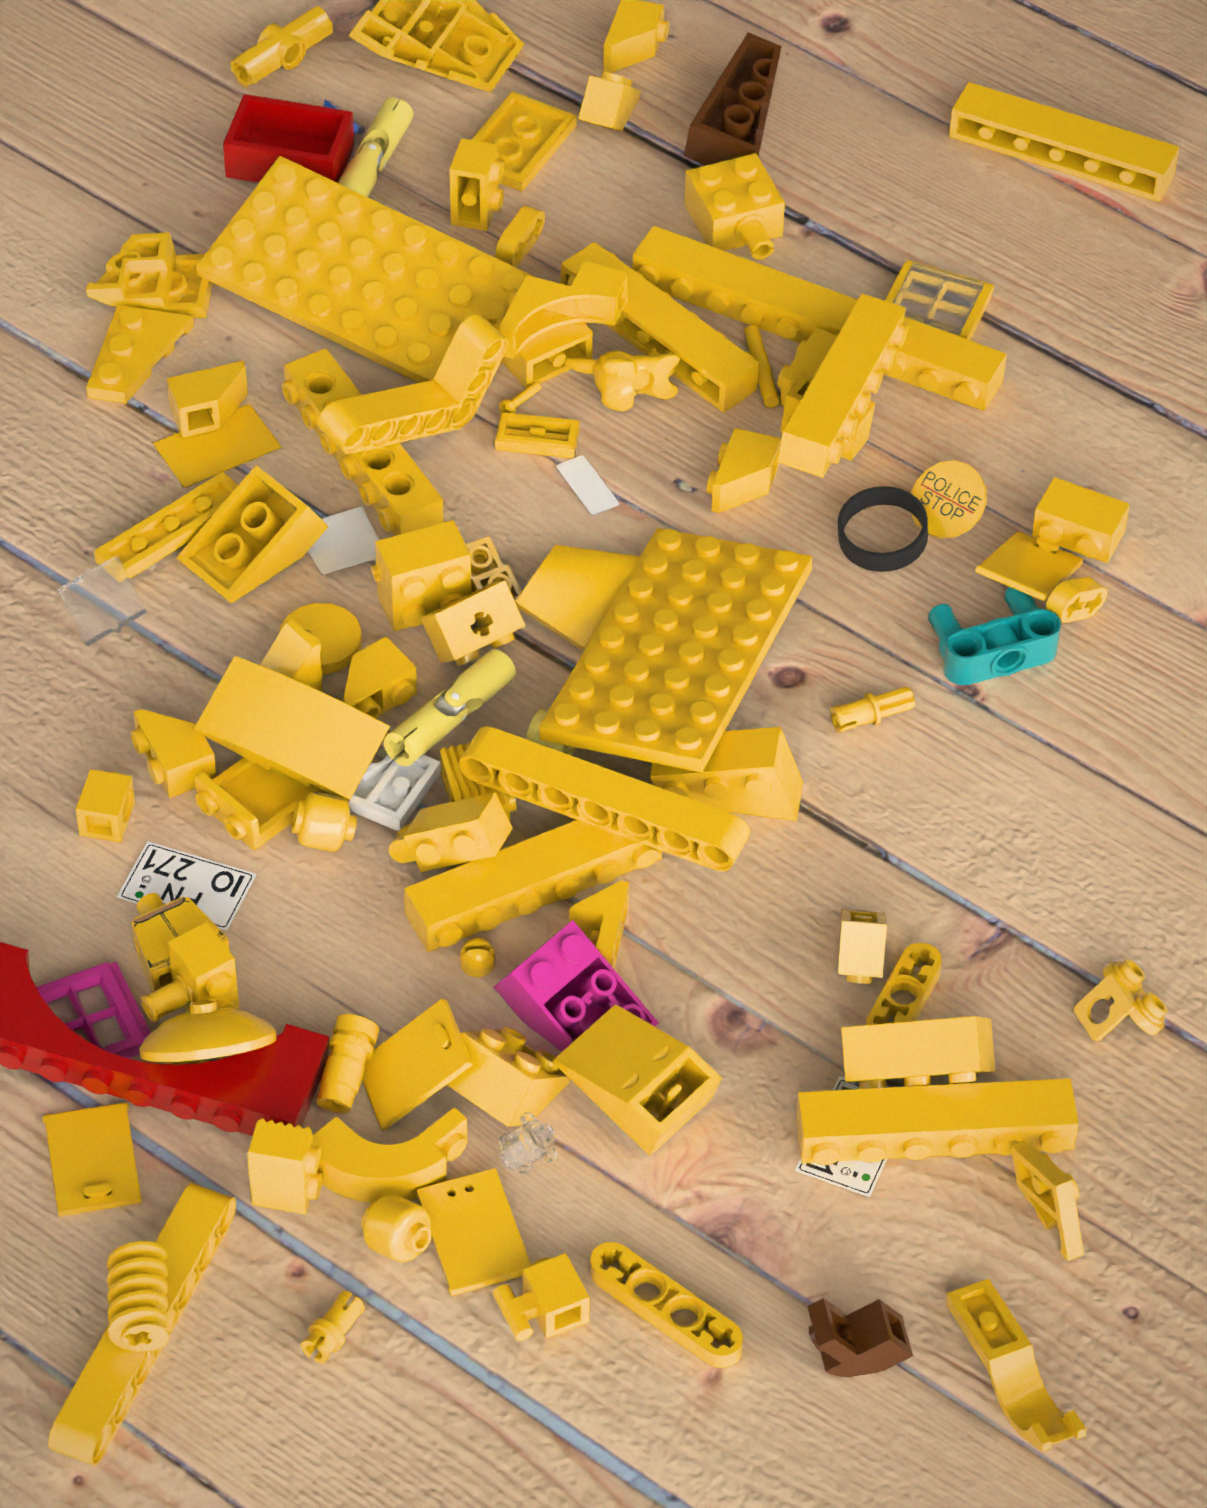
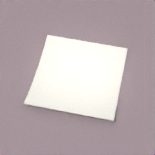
[308,506,380,575]

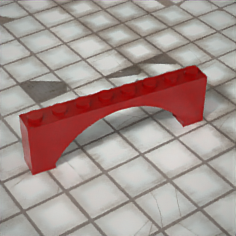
[0,942,329,1136]

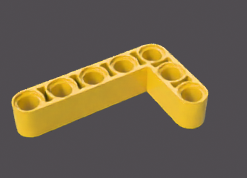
[316,314,508,454]

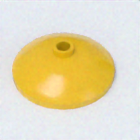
[139,1000,277,1062]

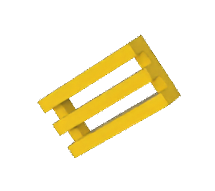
[495,412,580,459]

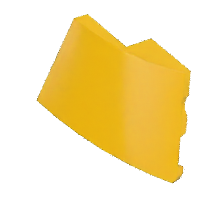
[86,232,213,318]
[515,545,640,651]

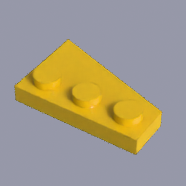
[86,305,194,404]

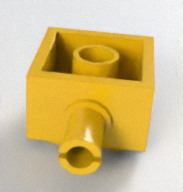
[684,153,785,260]

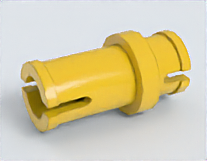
[301,1291,365,1363]

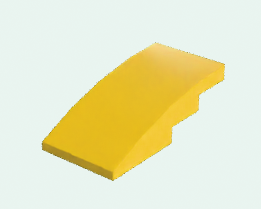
[194,656,390,802]

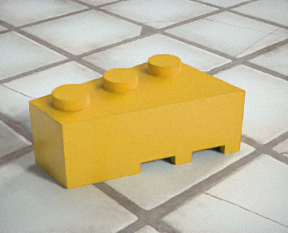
[650,726,803,821]
[841,1016,996,1089]

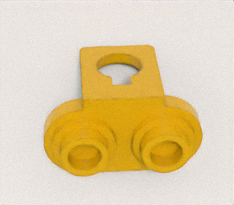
[1073,959,1167,1041]

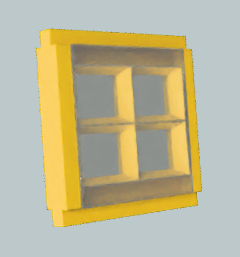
[885,260,994,340]

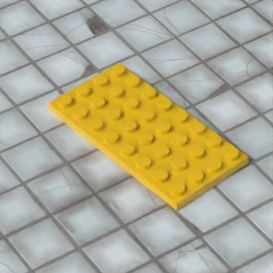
[196,156,535,383]
[539,528,812,772]

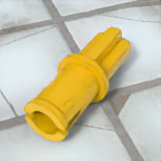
[830,687,915,733]

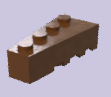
[684,32,782,166]

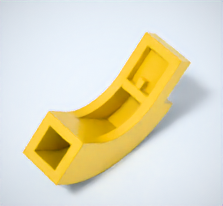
[312,1107,468,1203]

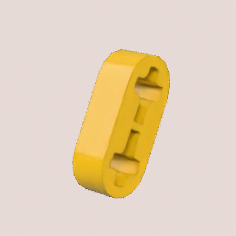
[495,205,545,267]
[1046,577,1108,623]

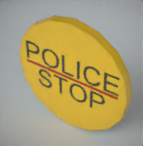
[911,460,987,539]

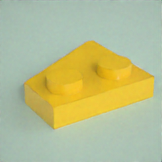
[1011,1140,1084,1261]

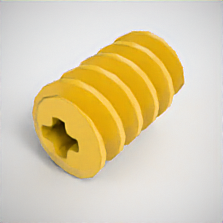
[107,1241,169,1352]

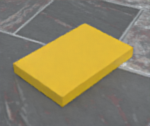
[471,91,577,192]

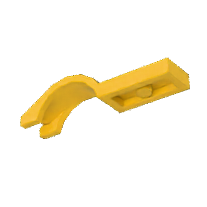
[946,1278,1086,1452]

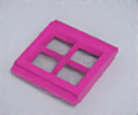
[37,962,151,1083]

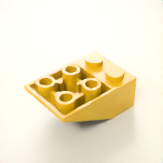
[553,1004,722,1156]

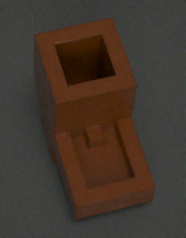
[807,1298,913,1377]

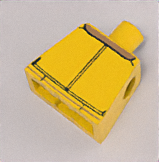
[131,893,230,992]

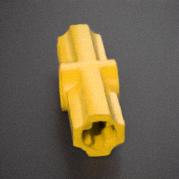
[230,6,333,88]

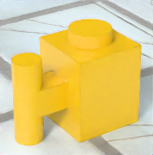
[493,1253,590,1341]

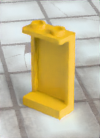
[195,757,327,850]

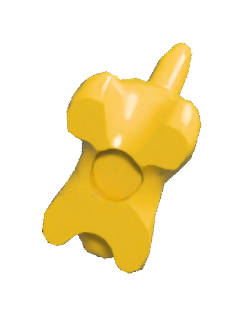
[565,347,679,411]

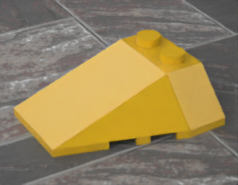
[349,0,524,93]

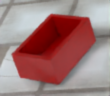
[223,94,355,183]

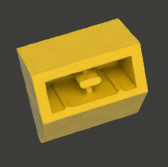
[446,1026,571,1127]

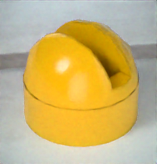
[460,938,495,977]

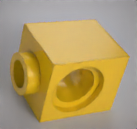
[76,769,135,843]

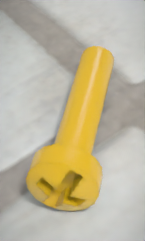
[499,382,542,413]

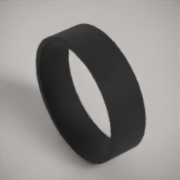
[838,486,928,572]

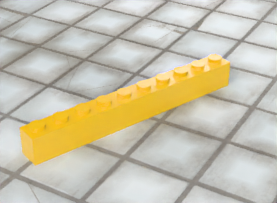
[632,225,1007,411]

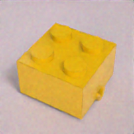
[371,520,471,631]

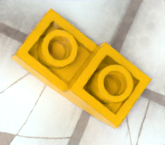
[466,536,522,602]

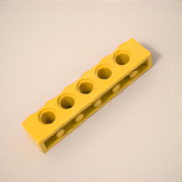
[281,348,444,536]

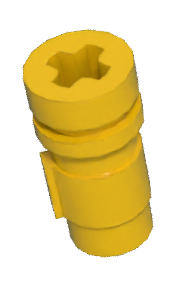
[316,1014,380,1114]

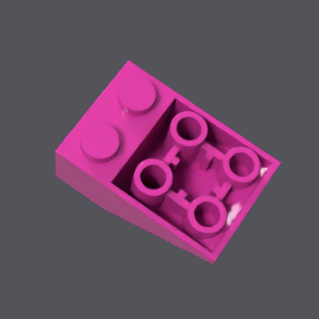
[494,920,659,1052]

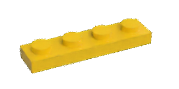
[94,472,238,585]

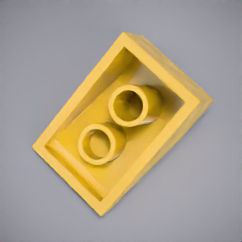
[176,465,329,604]

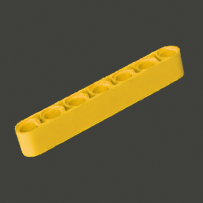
[458,726,750,871]
[48,1183,236,1466]

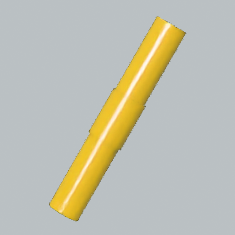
[744,325,780,408]

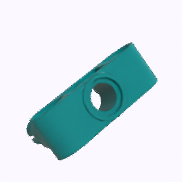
[928,587,1061,686]

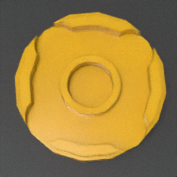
[279,603,362,675]

